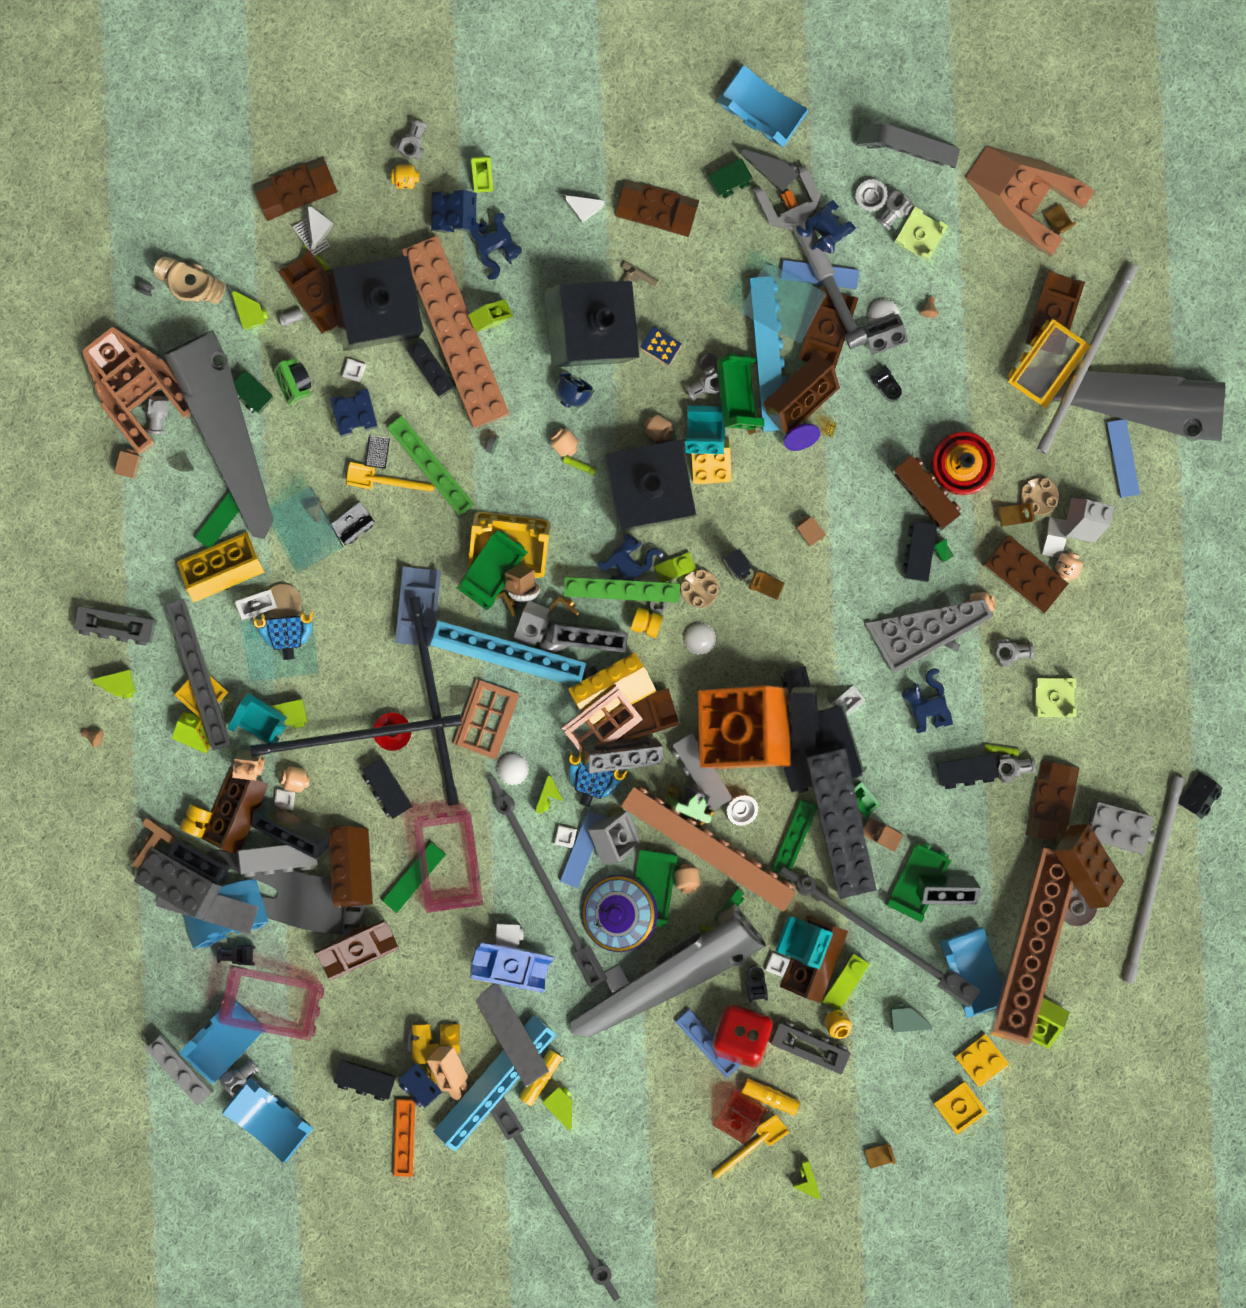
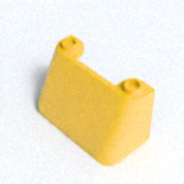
[468,512,551,578]

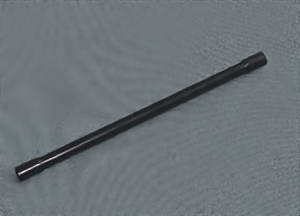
[408,597,459,806]
[250,714,462,757]

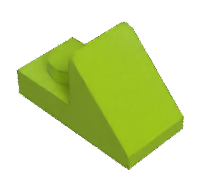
[471,156,493,193]
[654,552,697,582]
[535,775,564,814]
[793,1159,821,1199]

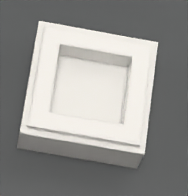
[342,359,366,383]
[274,789,295,810]
[554,825,577,848]
[765,952,790,977]

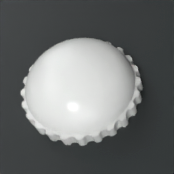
[855,179,888,212]
[867,298,899,324]
[507,583,540,603]
[684,622,716,655]
[497,752,529,785]
[726,794,758,826]

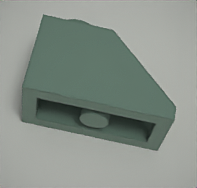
[890,1003,932,1033]

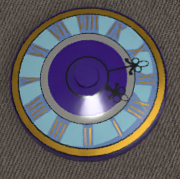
[582,875,658,952]

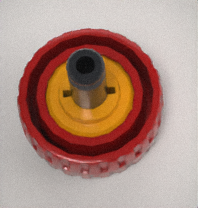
[930,431,995,496]

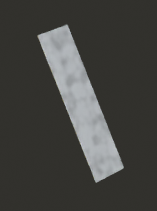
[156,895,259,935]
[475,984,550,1087]

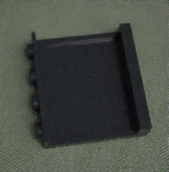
[783,703,867,794]

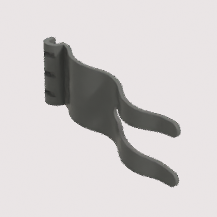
[207,851,365,935]

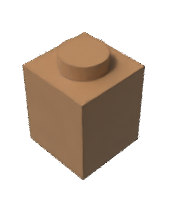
[114,449,141,479]
[796,516,826,547]
[505,564,535,595]

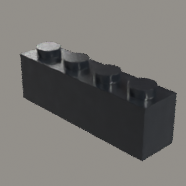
[546,621,628,652]
[251,801,330,859]

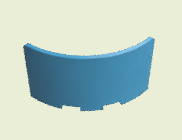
[717,65,809,147]
[183,879,269,949]
[940,927,1003,1018]
[179,997,265,1084]
[222,1077,314,1163]

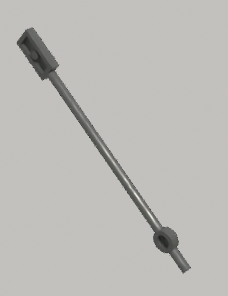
[489,777,607,987]
[780,866,980,1008]
[490,1097,620,1301]

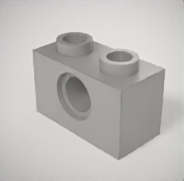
[513,601,550,648]

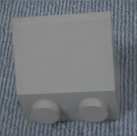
[1064,498,1114,543]
[588,811,641,864]

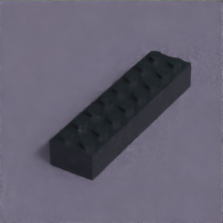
[805,742,877,899]

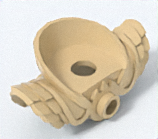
[154,257,225,304]

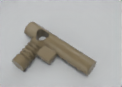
[621,261,659,286]

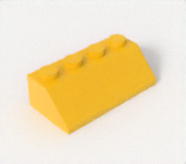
[177,532,264,602]
[568,652,656,728]

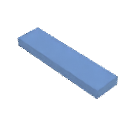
[781,260,859,290]
[1107,419,1140,498]
[560,810,606,888]
[675,1009,741,1078]

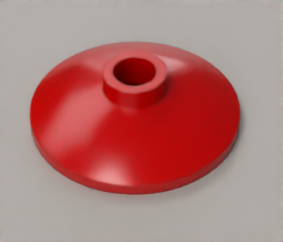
[374,713,412,751]

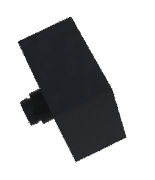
[328,256,424,351]
[544,281,640,368]
[605,439,696,532]

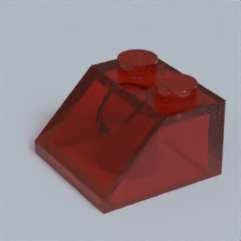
[713,1089,768,1145]

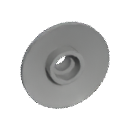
[1064,889,1097,927]

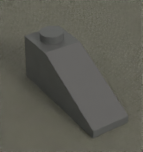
[740,149,799,193]

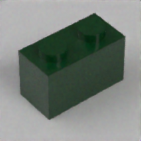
[708,158,753,199]
[234,370,274,414]

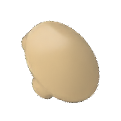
[1020,477,1059,516]
[681,569,719,608]
[266,584,302,618]

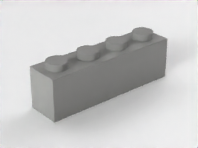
[671,733,733,810]
[236,845,317,877]
[146,1034,214,1106]

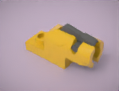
[407,1024,439,1083]

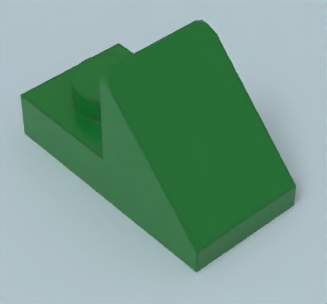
[854,781,881,817]
[714,889,744,921]

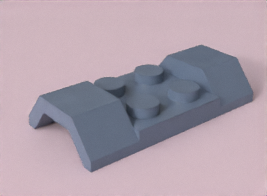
[395,567,441,647]

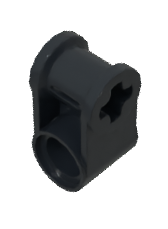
[869,365,902,402]
[747,964,768,1003]

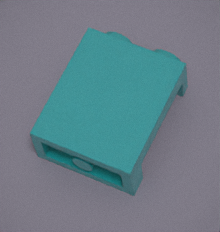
[685,405,726,455]
[228,693,287,743]
[775,916,833,969]

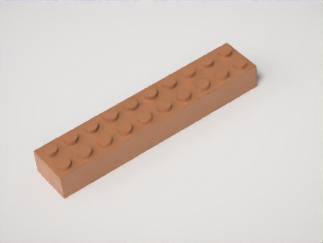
[402,236,510,429]
[621,786,796,912]
[989,848,1074,1046]

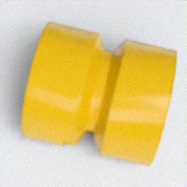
[631,607,664,639]
[179,804,212,838]

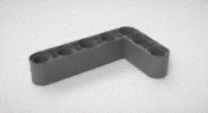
[856,124,960,168]

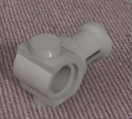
[395,119,427,160]
[876,190,915,230]
[686,366,720,401]
[147,395,168,434]
[995,639,1034,667]
[997,755,1036,783]
[220,1059,260,1097]

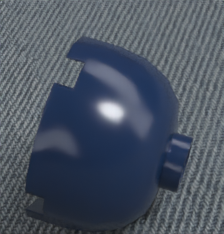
[555,372,594,408]

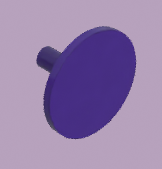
[783,424,820,451]

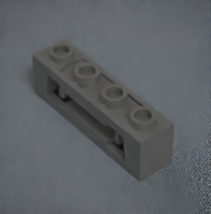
[74,606,156,646]
[583,737,663,773]
[770,1020,851,1075]

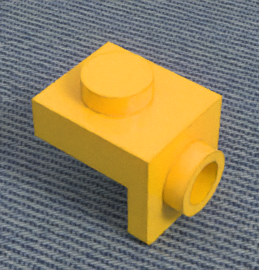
[440,1024,460,1054]

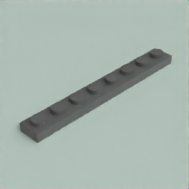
[166,599,232,751]

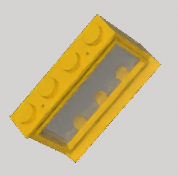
[1007,318,1091,409]

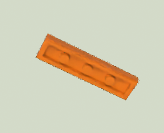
[393,1099,416,1177]

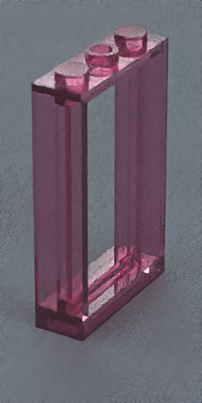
[413,810,483,913]
[218,965,324,1041]

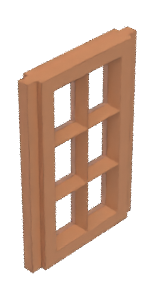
[453,679,520,759]
[561,685,643,755]

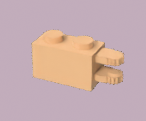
[233,749,265,780]
[427,1046,468,1100]

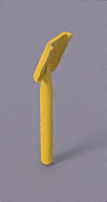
[346,462,434,491]
[713,1115,789,1178]

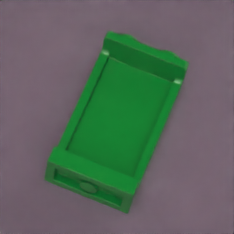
[717,353,765,430]
[456,530,528,610]
[886,842,952,923]
[635,849,678,927]

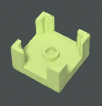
[894,207,948,262]
[1035,678,1076,717]

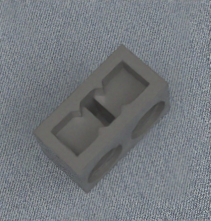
[862,314,908,355]

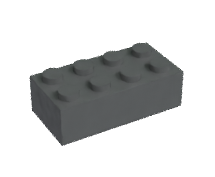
[134,848,222,920]

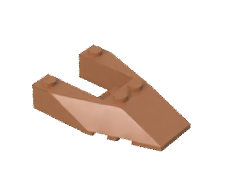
[966,146,1095,257]
[82,327,192,455]

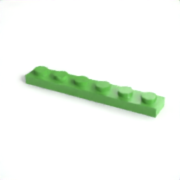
[387,416,475,517]
[564,577,680,603]

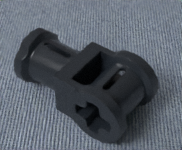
[217,945,256,966]

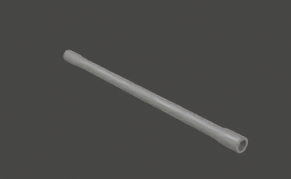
[1036,264,1138,454]
[1123,776,1185,984]

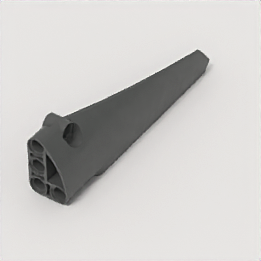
[163,330,273,539]
[1018,367,1226,441]
[570,904,766,1037]

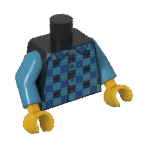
[253,610,313,660]
[568,751,627,807]

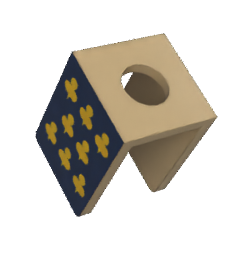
[641,327,682,367]

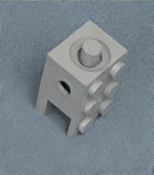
[1088,802,1155,854]

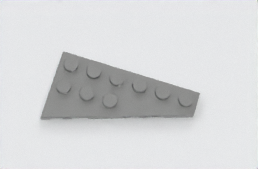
[866,599,994,673]

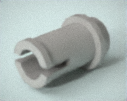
[278,307,304,327]

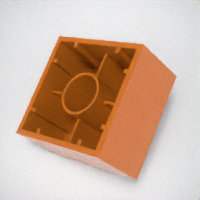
[698,686,790,769]

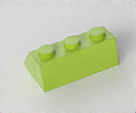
[1032,998,1070,1049]

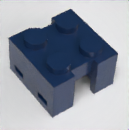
[431,190,477,233]
[330,389,379,437]
[398,1064,442,1108]

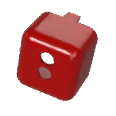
[712,1004,773,1068]

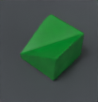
[934,539,954,563]

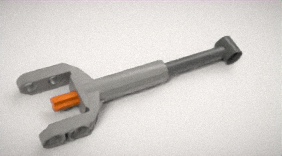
[753,164,868,350]

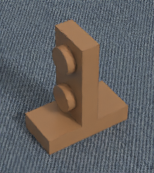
[863,817,904,852]
[132,818,179,869]

